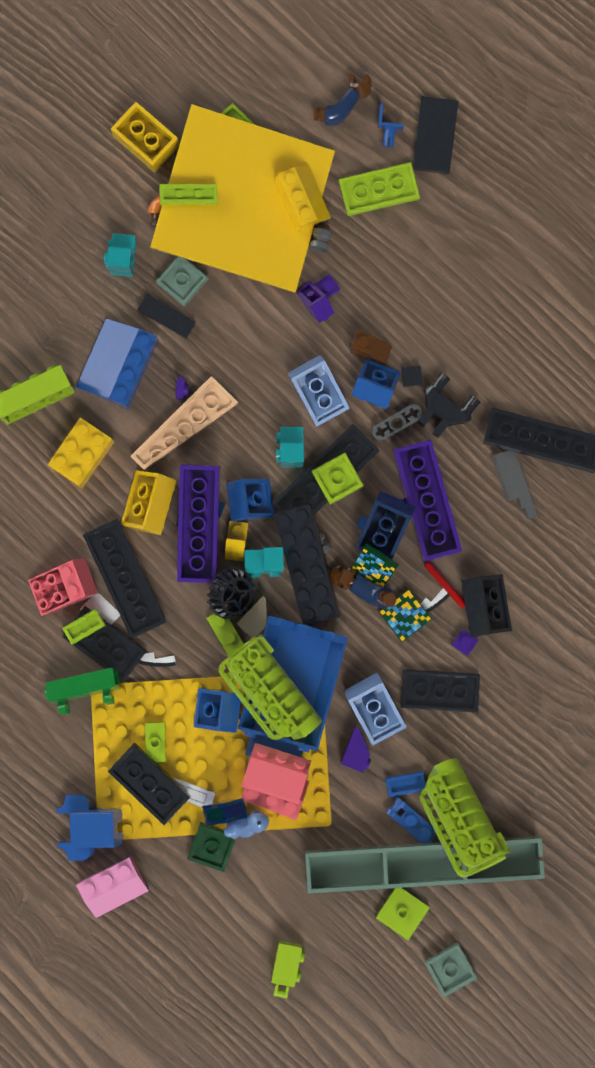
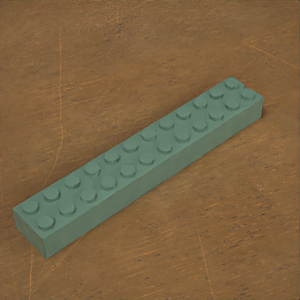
[305,836,545,893]

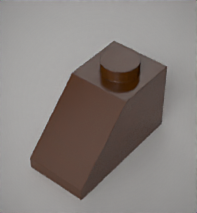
[350,330,392,365]

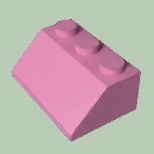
[76,855,149,918]

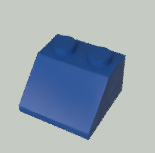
[351,358,401,409]
[226,479,274,521]
[193,688,241,733]

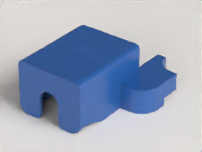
[56,794,123,861]

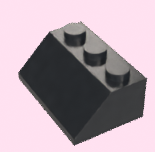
[461,574,512,637]

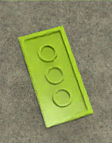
[338,162,420,216]

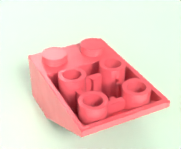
[28,558,98,616]

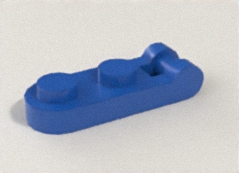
[385,797,435,843]

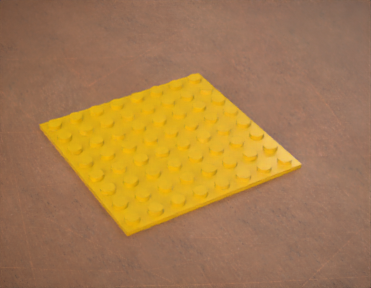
[150,104,335,293]

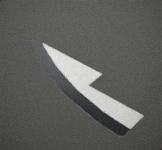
[421,588,450,613]
[138,652,176,667]

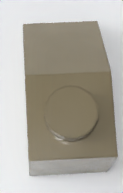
[237,596,267,638]

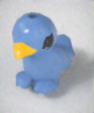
[224,809,274,839]

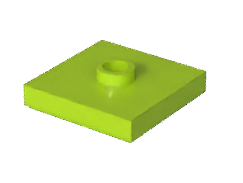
[311,453,364,505]
[375,888,430,940]

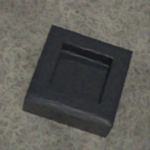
[402,366,423,387]

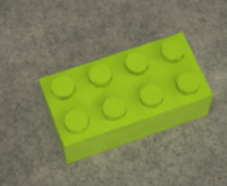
[0,365,76,425]

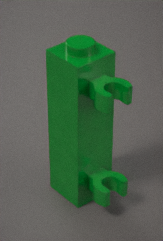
[44,667,121,715]

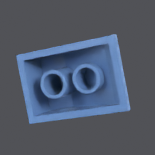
[287,355,350,427]
[343,673,407,745]

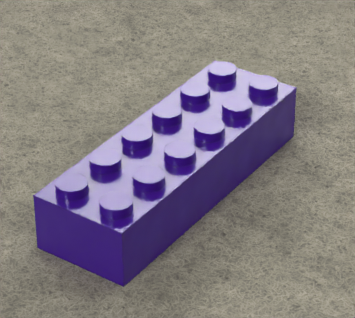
[393,440,462,563]
[177,464,221,583]

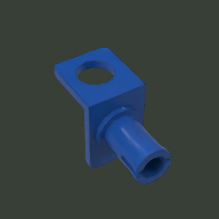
[378,103,404,148]

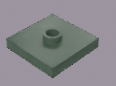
[155,256,209,307]
[424,942,477,998]

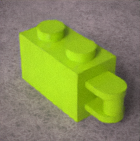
[271,940,305,999]

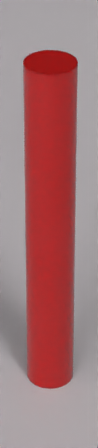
[424,561,465,609]

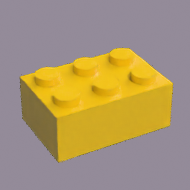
[111,102,180,173]
[48,418,114,489]

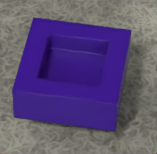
[314,274,340,299]
[175,377,189,400]
[451,629,479,656]

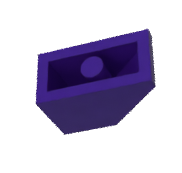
[296,281,335,323]
[340,727,372,773]

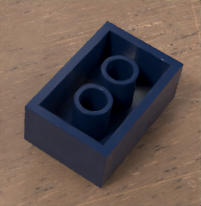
[355,491,416,559]

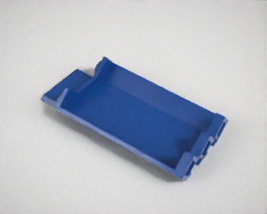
[238,616,348,757]

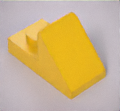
[225,521,248,562]

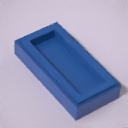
[385,771,426,797]

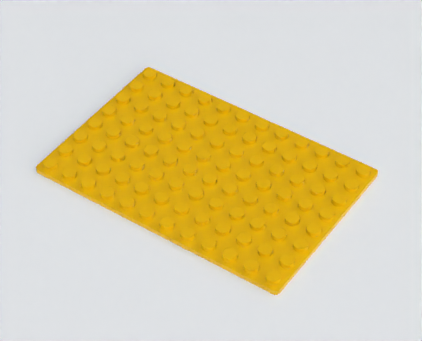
[91,677,331,840]

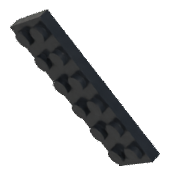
[483,407,595,473]
[272,424,380,515]
[274,504,341,625]
[83,518,167,639]

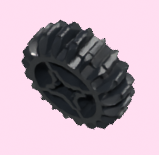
[206,568,255,620]

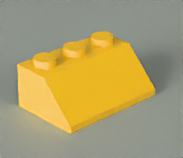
[274,166,331,232]
[121,470,176,535]

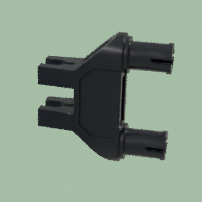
[418,373,481,438]

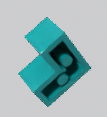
[104,233,137,277]
[276,427,304,468]
[244,547,284,578]

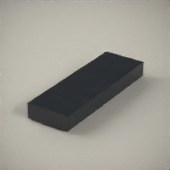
[137,294,196,339]

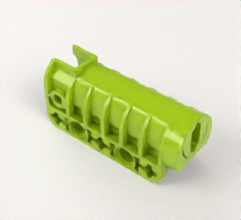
[219,634,322,740]
[419,758,511,877]

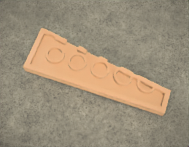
[131,376,238,471]

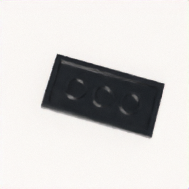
[413,96,459,175]
[62,606,147,683]
[401,669,480,713]
[108,743,191,825]

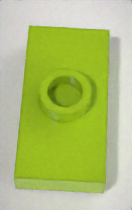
[62,609,106,645]
[145,723,166,762]

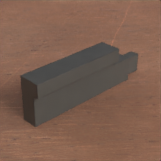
[491,451,537,519]

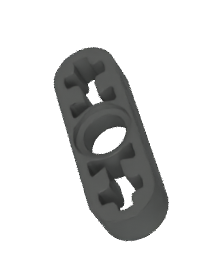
[372,404,422,442]

